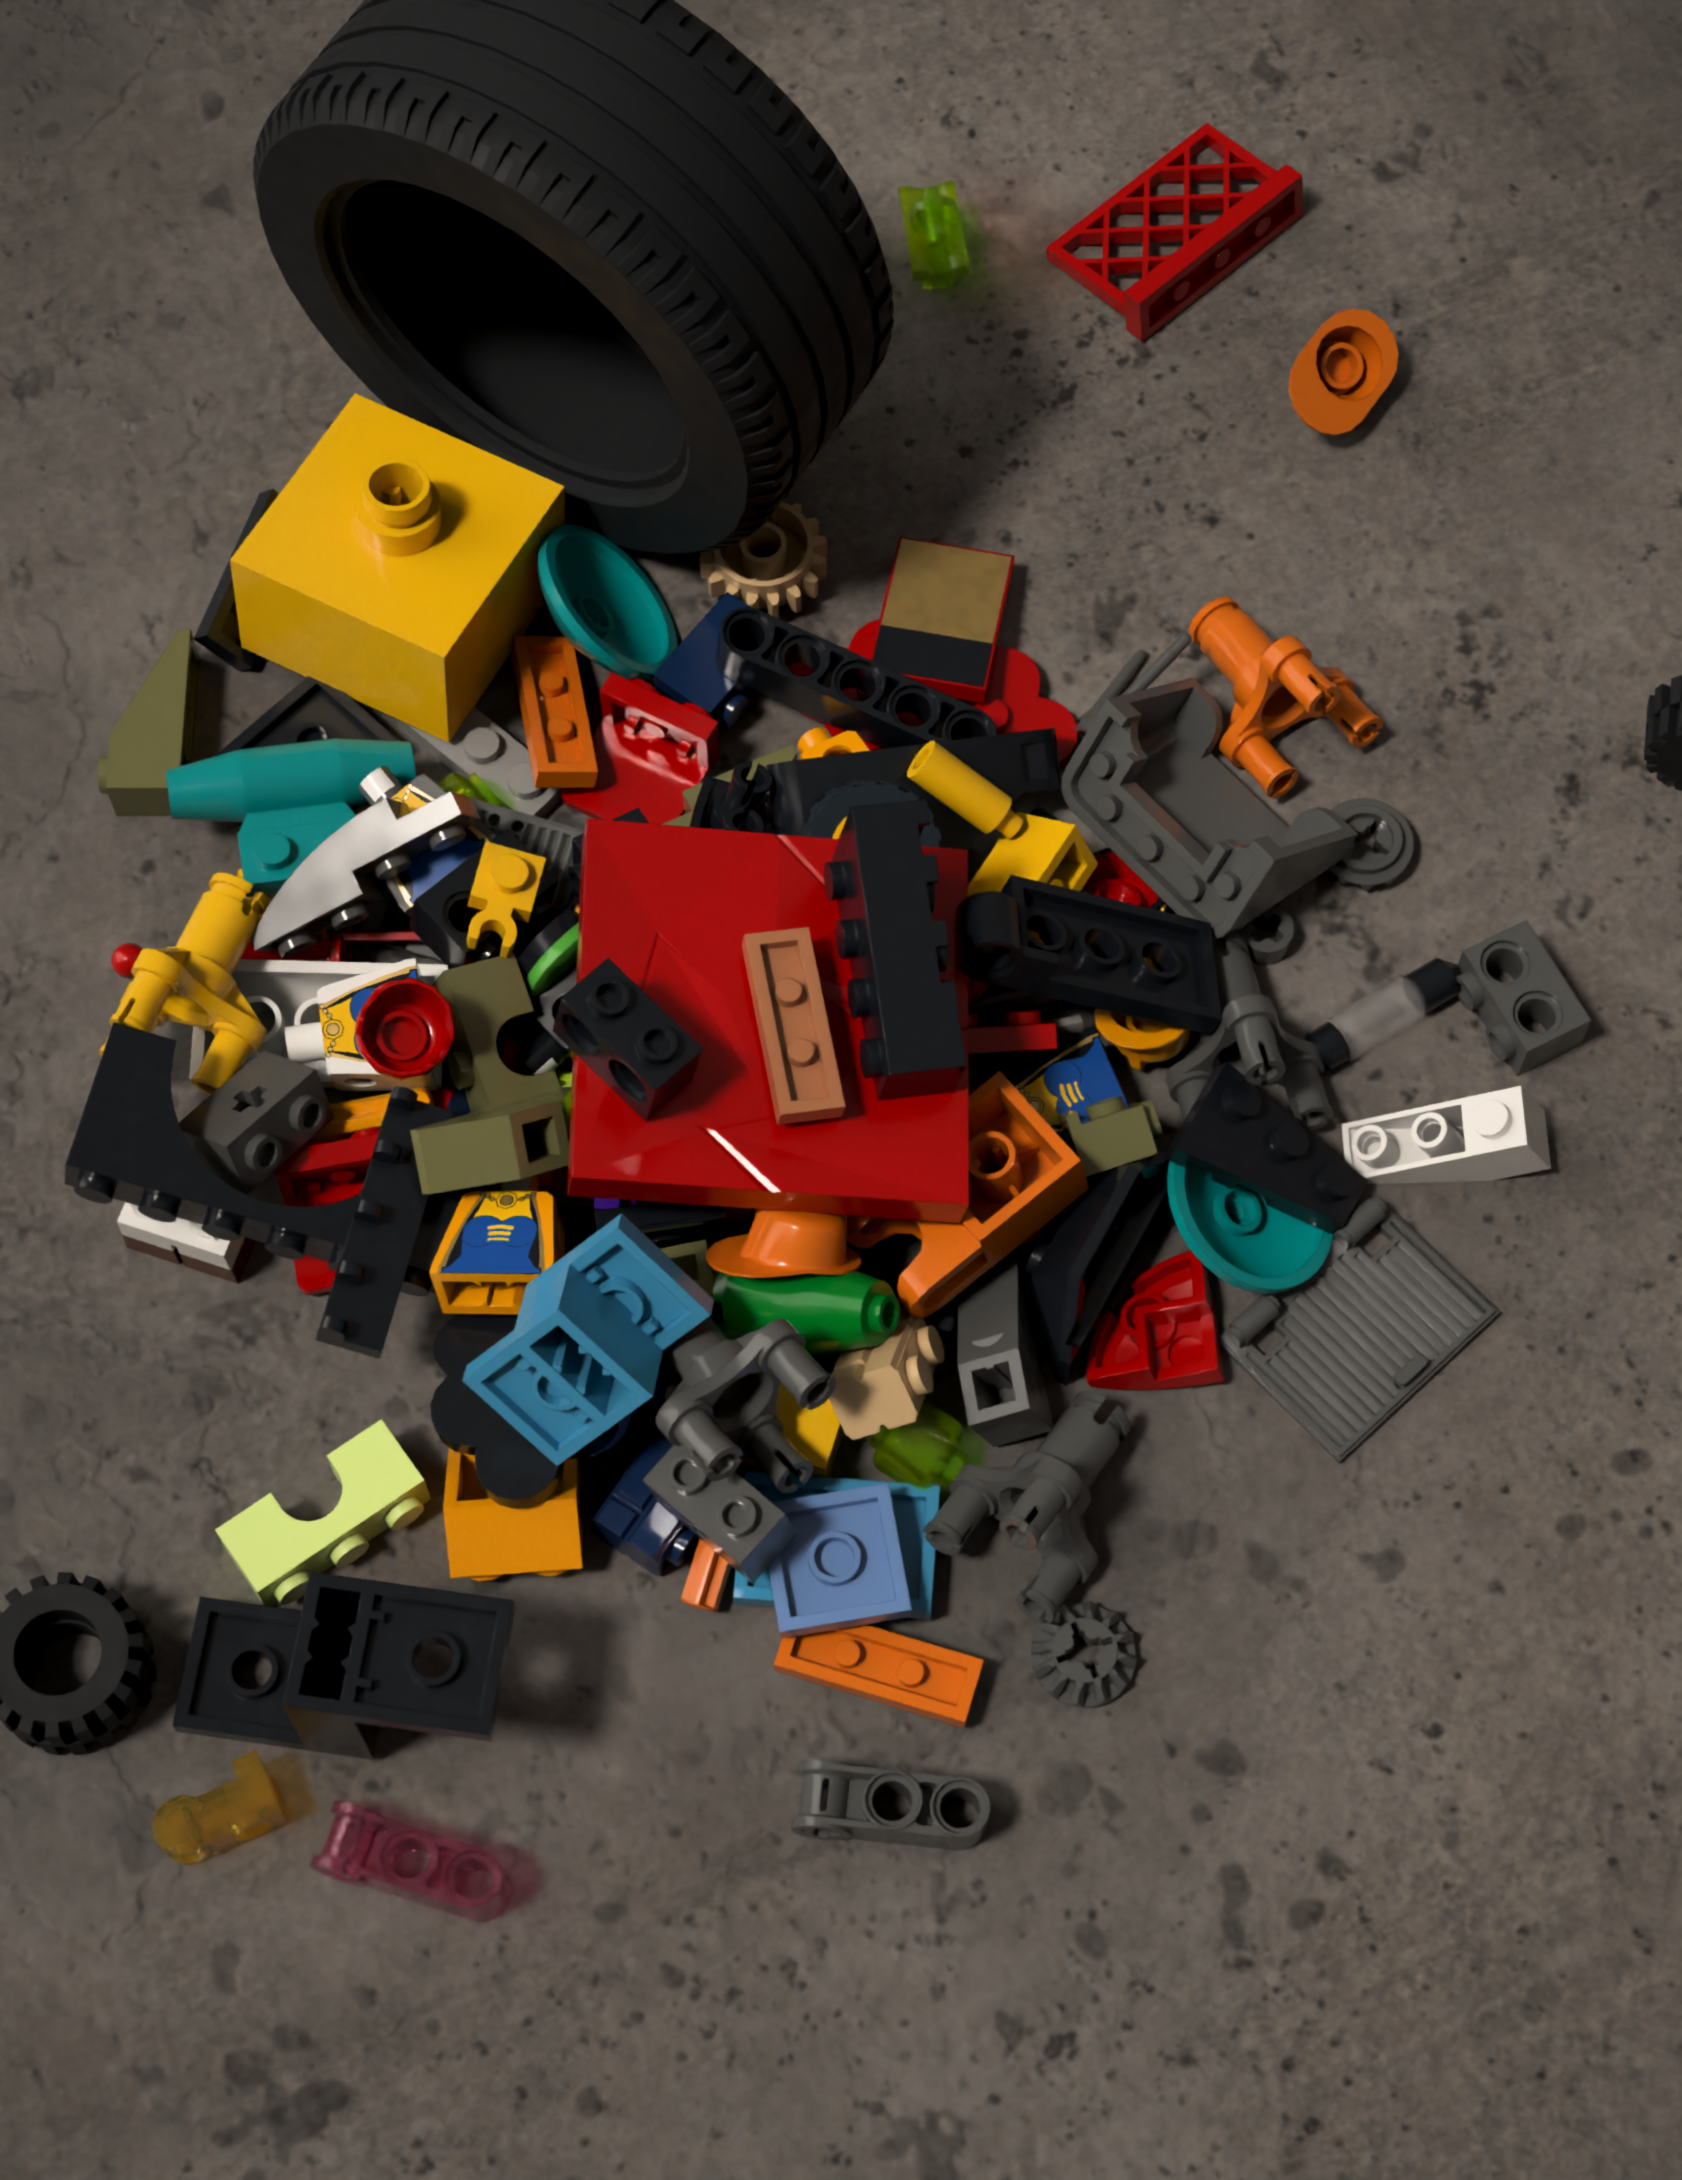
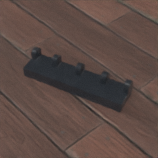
[316,1086,454,1359]

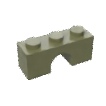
[432,952,561,1114]

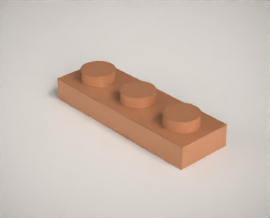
[742,927,846,1125]

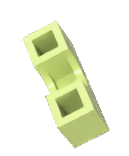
[215,1419,431,1606]

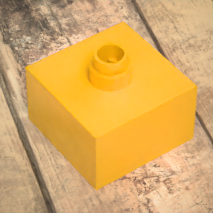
[230,393,565,743]

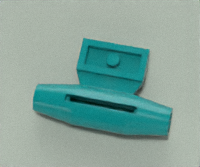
[165,738,416,898]

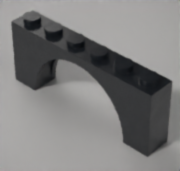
[64,1022,474,1296]

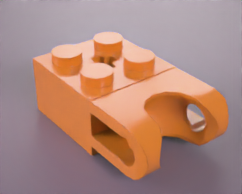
[846,1071,1090,1318]

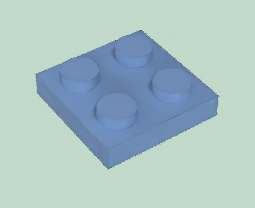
[768,1483,912,1639]

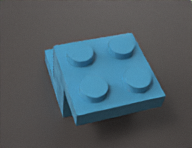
[462,1213,714,1466]

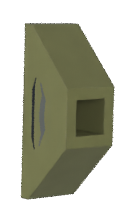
[410,1087,572,1194]

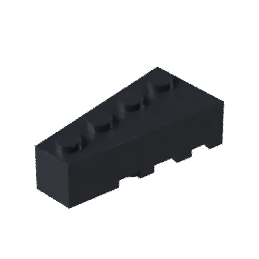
[824,799,966,1101]

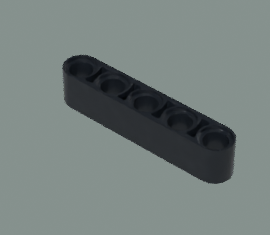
[715,607,997,749]

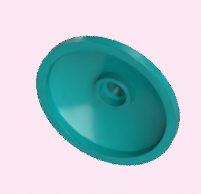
[538,524,677,681]
[1167,1161,1334,1294]

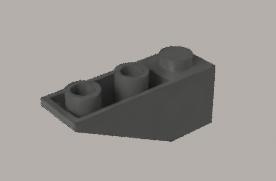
[957,1250,1054,1447]

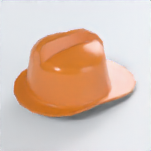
[1288,308,1399,436]
[706,1209,861,1278]

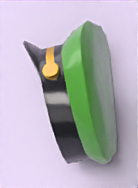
[517,898,580,1000]

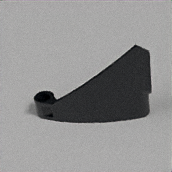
[766,728,1062,851]

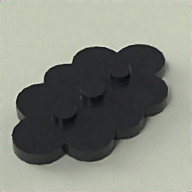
[430,1206,619,1509]

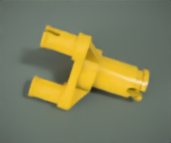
[99,872,269,1096]

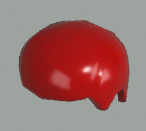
[354,978,456,1081]

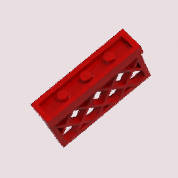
[1046,123,1303,342]

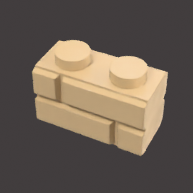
[829,1309,944,1440]

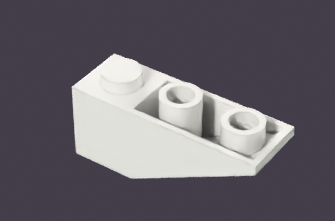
[1341,1086,1551,1184]

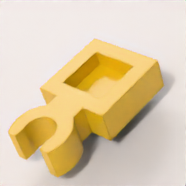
[466,841,546,958]

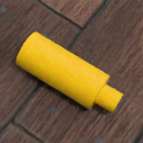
[907,740,1023,839]

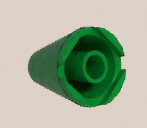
[713,1270,900,1356]

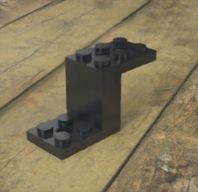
[172,1572,516,1760]

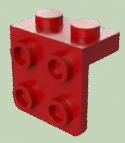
[561,672,720,824]
[275,1128,380,1295]

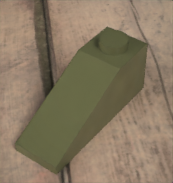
[98,628,200,816]

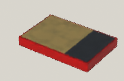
[870,536,1015,703]

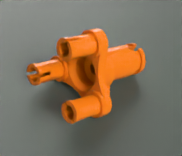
[1188,596,1383,799]

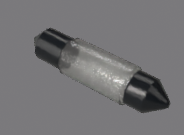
[1305,958,1462,1071]

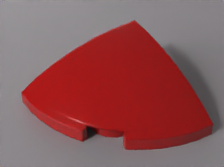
[1087,1251,1224,1390]

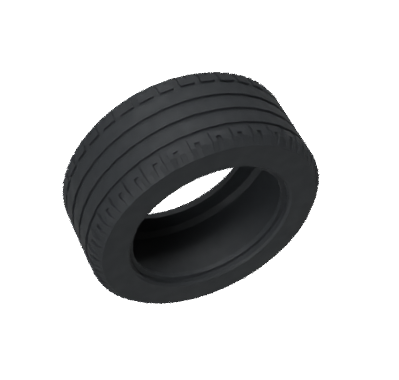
[253,0,894,554]

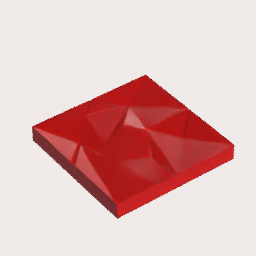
[567,818,969,1223]

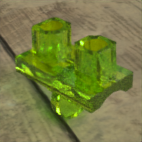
[898,180,969,289]

